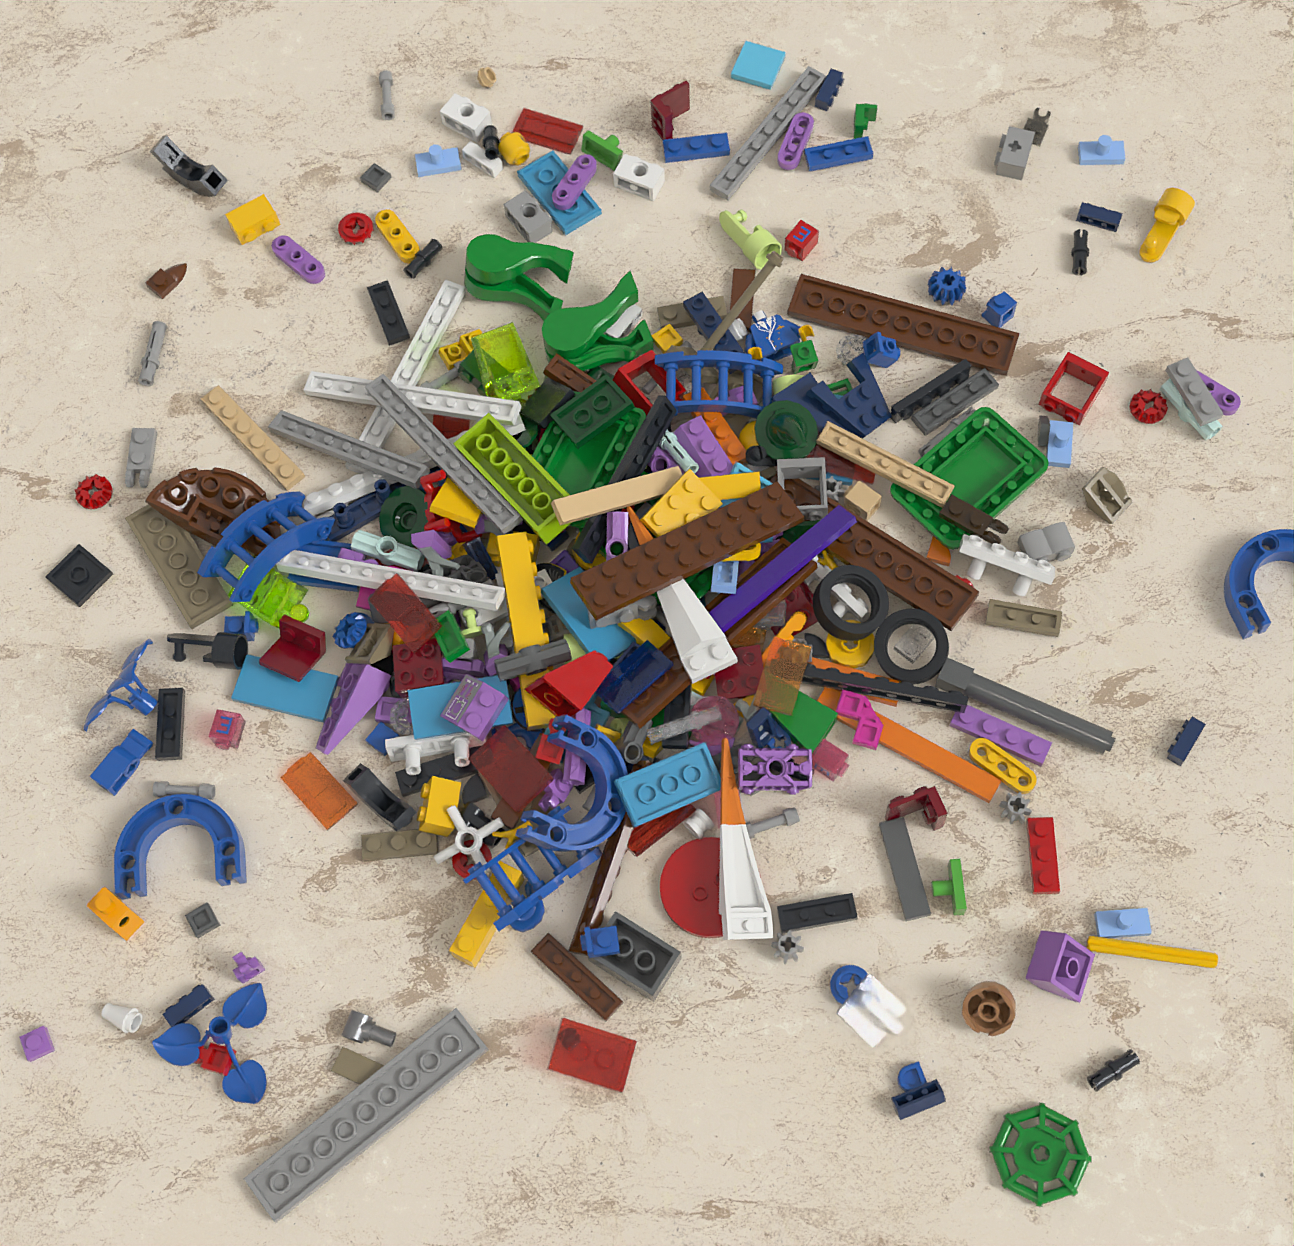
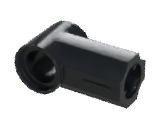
[459,801,505,849]

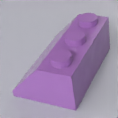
[664,415,733,477]

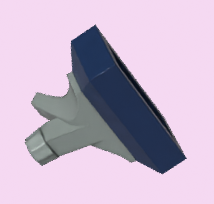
[735,691,777,748]

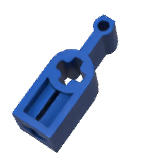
[90,729,154,796]

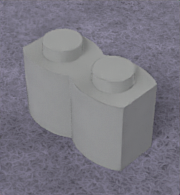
[1017,522,1075,562]

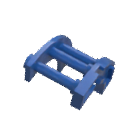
[655,350,783,419]
[197,491,335,602]
[463,805,602,931]

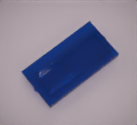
[595,640,674,714]

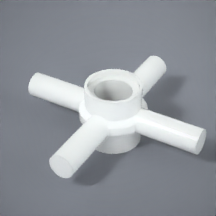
[434,805,504,875]

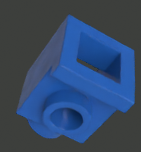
[981,291,1017,328]
[863,332,901,368]

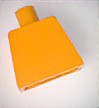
[86,886,144,941]

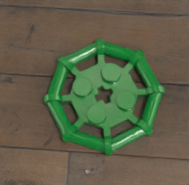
[989,1103,1092,1207]

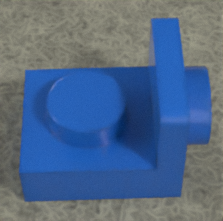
[224,611,259,641]
[580,926,620,958]

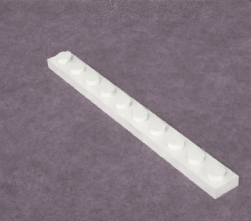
[345,280,466,474]
[303,371,522,426]
[303,414,526,516]
[276,550,506,611]

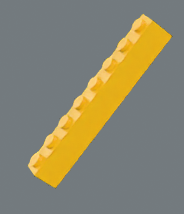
[496,532,556,731]

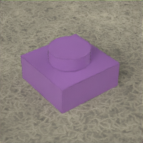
[19,1026,55,1062]

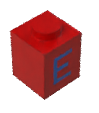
[784,220,819,261]

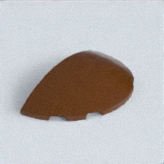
[145,467,281,558]

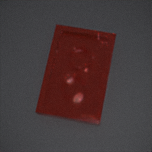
[468,725,554,813]
[547,1018,637,1093]

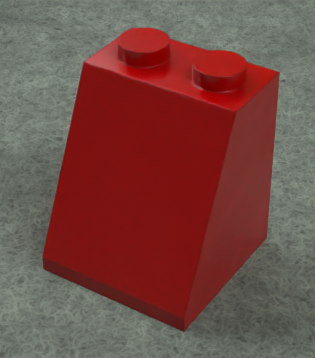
[524,650,613,717]

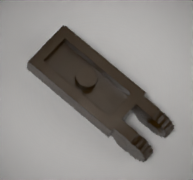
[939,494,1009,544]

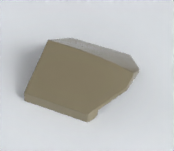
[1082,467,1132,524]
[345,623,395,664]

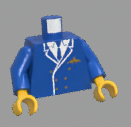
[744,311,815,361]

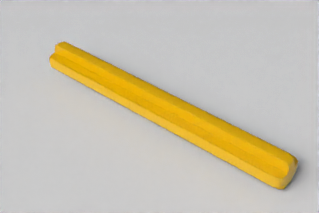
[1086,936,1218,968]

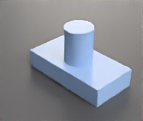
[1078,135,1125,165]
[415,144,461,177]
[1046,420,1073,468]
[711,561,739,594]
[1094,908,1152,938]

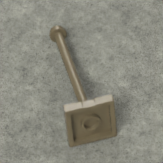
[666,251,784,384]

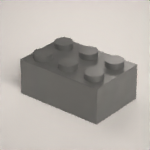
[587,911,682,1002]

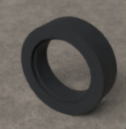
[812,565,889,641]
[874,608,949,684]

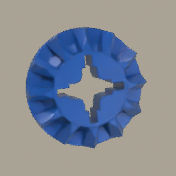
[332,612,367,649]
[830,965,872,1007]

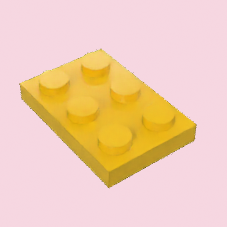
[640,469,723,538]

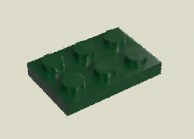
[550,374,635,449]

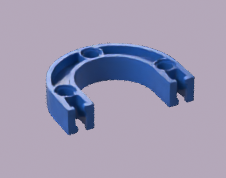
[1224,529,1294,640]
[515,715,628,852]
[114,794,247,900]

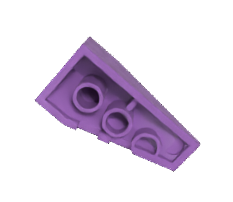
[316,663,391,755]

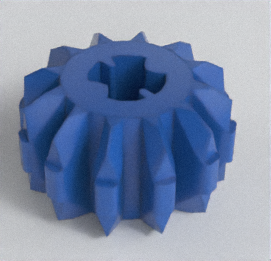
[928,266,966,306]

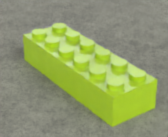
[453,413,572,545]

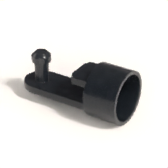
[167,632,248,670]

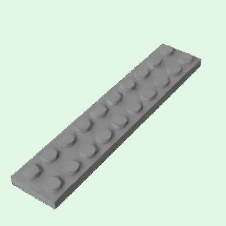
[244,1008,489,1223]

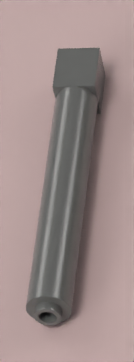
[935,657,1116,754]

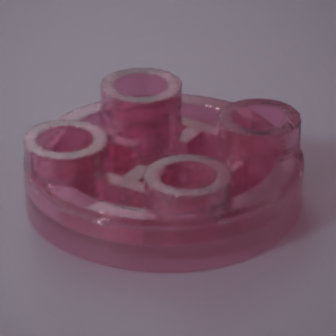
[689,696,739,746]

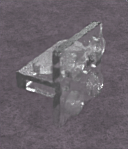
[837,974,906,1047]

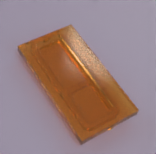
[753,636,812,716]
[280,752,358,830]

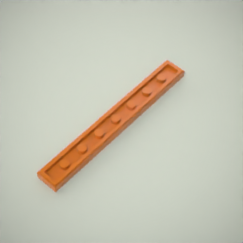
[817,687,1002,803]

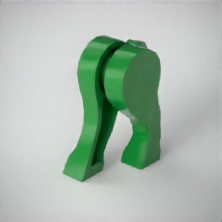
[464,234,574,321]
[542,270,654,371]

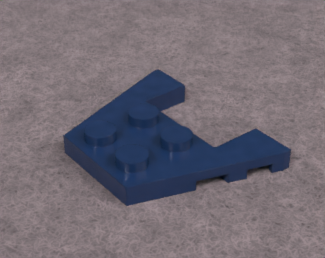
[806,353,892,439]

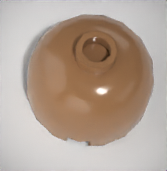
[962,981,1016,1036]

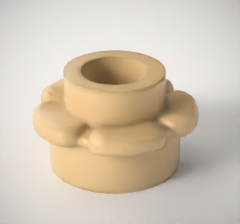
[477,67,497,88]

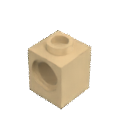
[843,481,882,521]

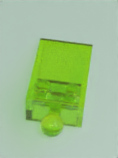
[471,322,540,417]
[228,555,309,628]

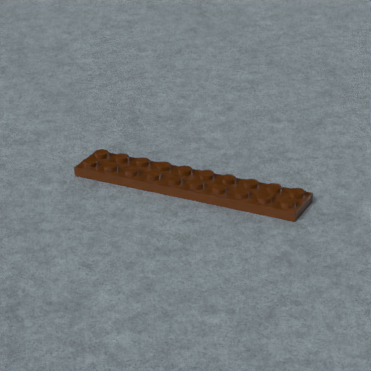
[787,274,1020,376]
[770,474,979,631]
[570,481,804,621]
[605,537,818,729]

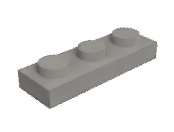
[1165,357,1224,427]

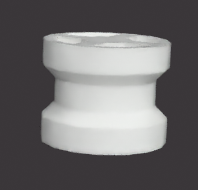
[683,808,714,839]

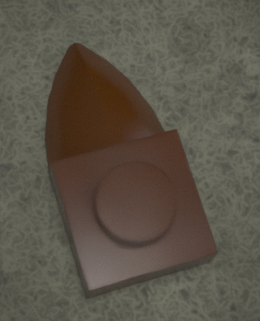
[145,263,187,299]

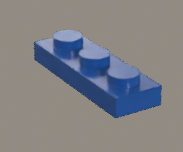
[663,132,730,163]
[804,136,874,172]

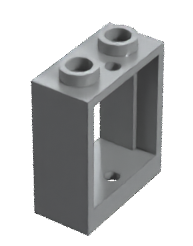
[777,457,828,521]

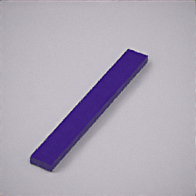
[709,505,857,633]

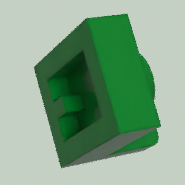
[853,103,877,139]
[790,340,818,374]

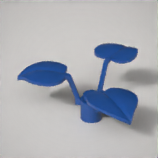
[84,639,158,732]
[152,983,267,1104]

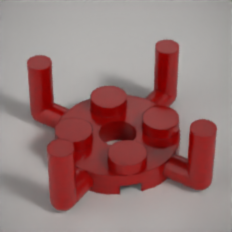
[420,469,482,544]

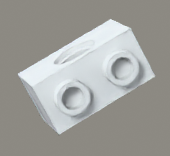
[440,93,492,143]
[613,154,665,201]

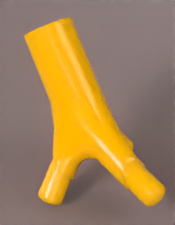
[817,550,838,570]
[492,821,533,849]

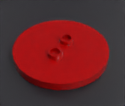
[660,837,761,938]

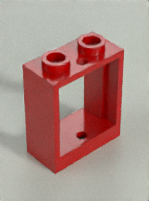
[613,350,687,416]
[1038,352,1110,426]

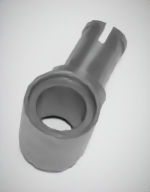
[341,1010,397,1047]

